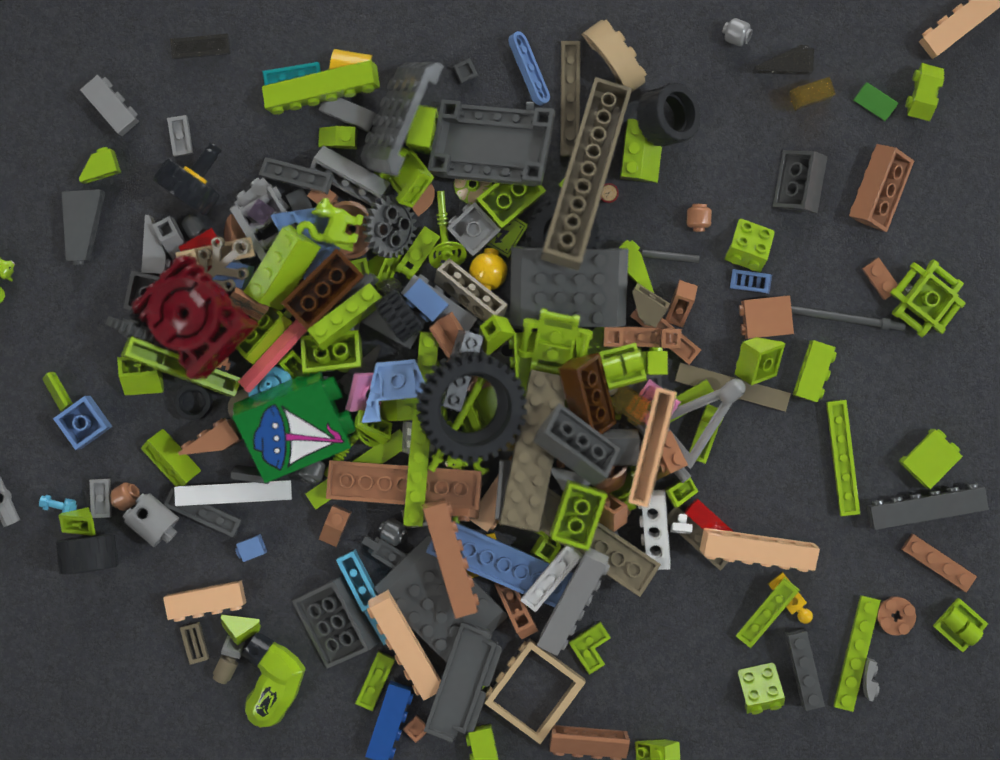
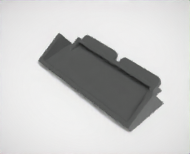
[424,622,502,742]

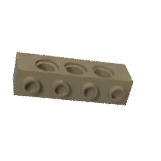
[434,258,508,322]

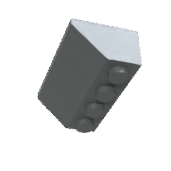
[533,403,620,486]

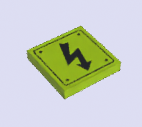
[486,218,528,258]

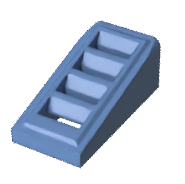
[730,269,772,294]

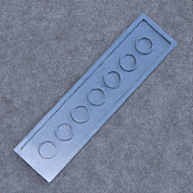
[426,520,573,607]

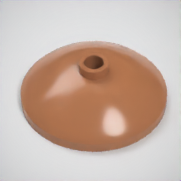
[333,201,371,259]

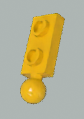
[767,572,813,624]

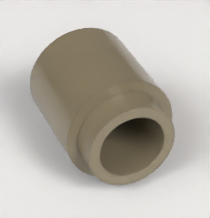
[213,655,238,684]

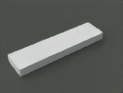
[520,544,583,612]

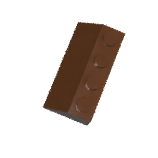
[281,248,364,330]
[558,353,617,435]

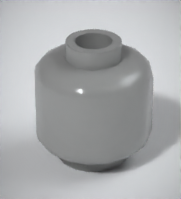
[722,18,753,47]

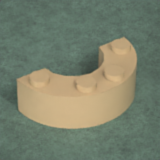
[581,20,647,92]

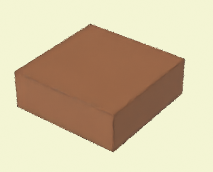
[403,715,427,743]

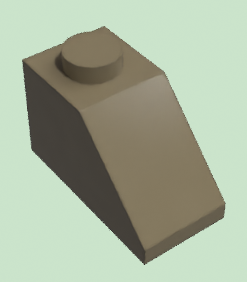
[633,283,670,328]

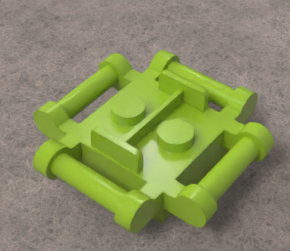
[890,259,966,337]
[518,308,593,375]

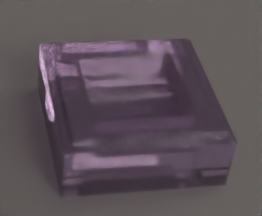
[247,198,274,225]

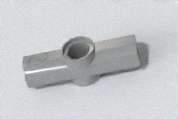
[0,476,20,527]

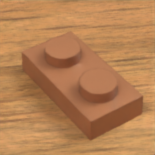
[862,257,898,300]

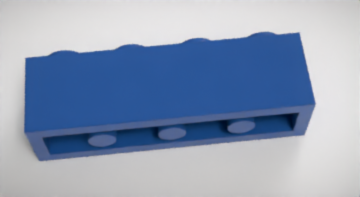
[365,680,414,760]

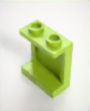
[379,146,434,208]
[898,429,963,489]

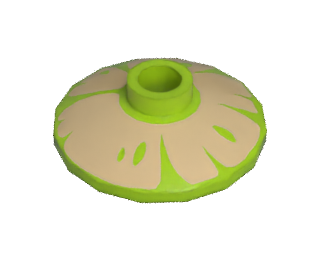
[454,179,492,204]

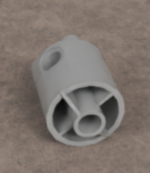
[122,493,179,547]

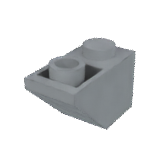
[152,216,186,260]

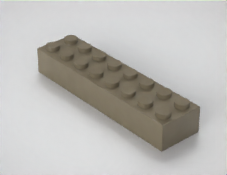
[499,370,566,532]

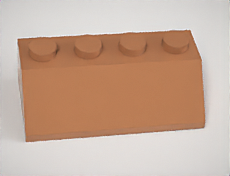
[849,144,914,232]
[549,725,630,760]

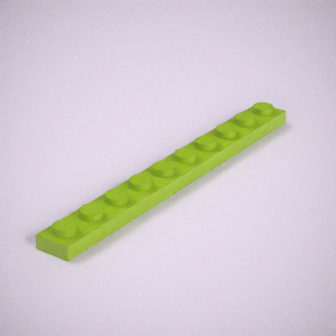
[403,331,438,527]

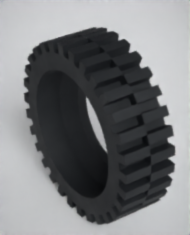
[416,351,527,462]

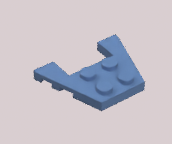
[270,208,340,280]

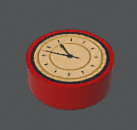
[600,183,618,203]

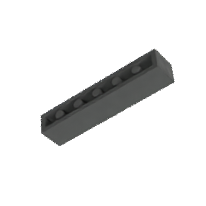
[867,483,989,530]

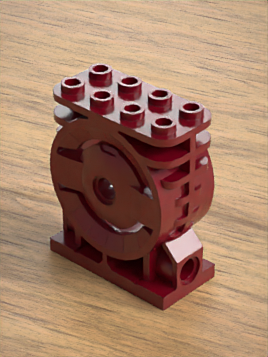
[132,255,259,379]

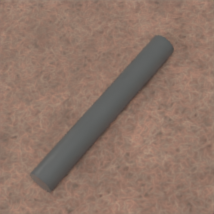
[641,249,699,263]

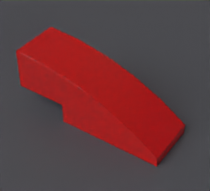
[684,498,734,532]

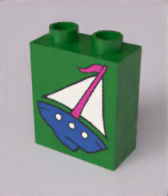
[232,372,356,483]

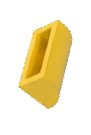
[329,49,373,70]

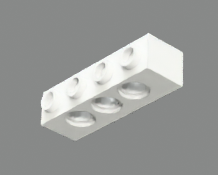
[638,490,671,570]

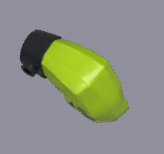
[242,632,305,727]

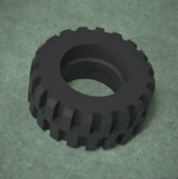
[526,199,600,249]

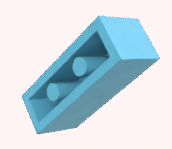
[336,549,379,612]

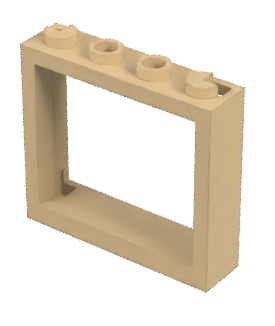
[484,639,586,744]

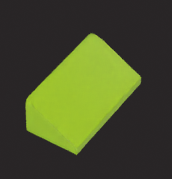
[43,372,73,411]

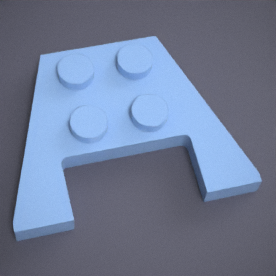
[362,359,425,423]

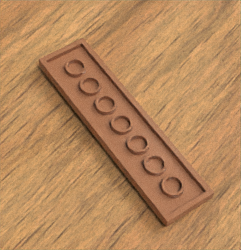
[326,460,482,510]

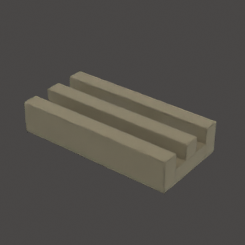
[180,622,209,665]

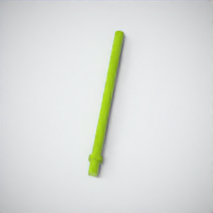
[428,356,491,472]

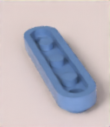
[508,31,550,106]

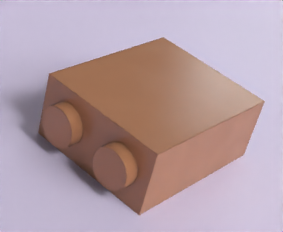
[739,296,794,339]

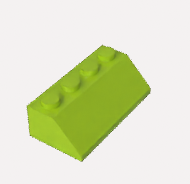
[244,225,321,311]

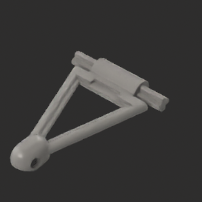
[633,378,746,483]

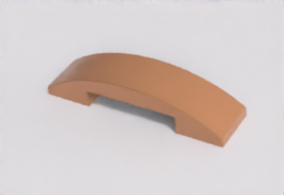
[603,327,681,349]

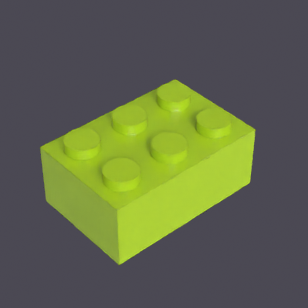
[405,105,439,155]
[477,183,546,231]
[549,479,607,551]

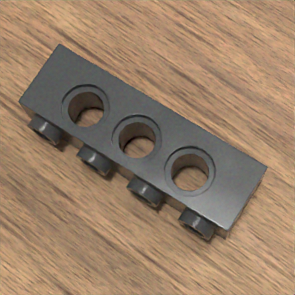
[441,330,484,412]

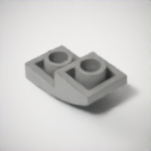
[862,658,880,702]

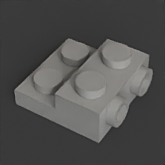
[234,178,290,233]
[447,202,501,257]

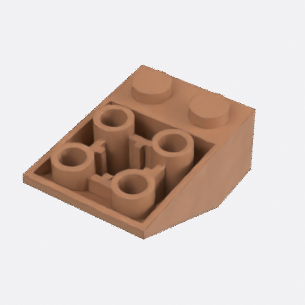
[178,418,243,455]

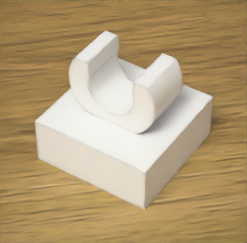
[670,514,693,534]

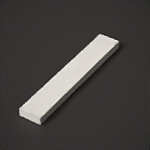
[174,480,292,506]

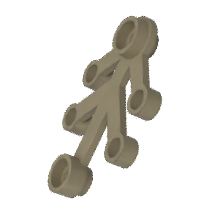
[194,236,251,292]

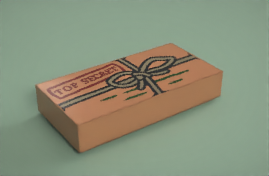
[229,287,269,321]

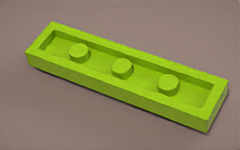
[736,577,800,648]

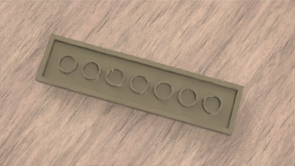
[539,488,661,597]

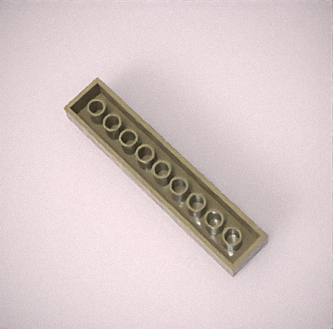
[541,77,632,271]

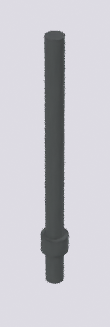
[791,306,905,331]

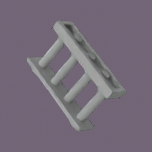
[230,184,297,262]

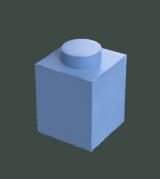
[235,534,268,562]

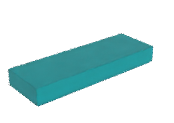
[262,62,321,85]

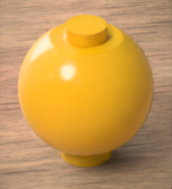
[469,248,507,291]

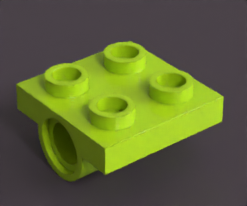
[599,343,647,390]
[933,598,988,652]

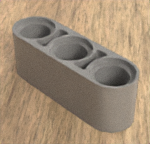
[318,98,376,132]

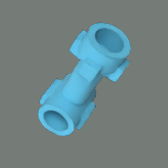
[39,495,77,513]

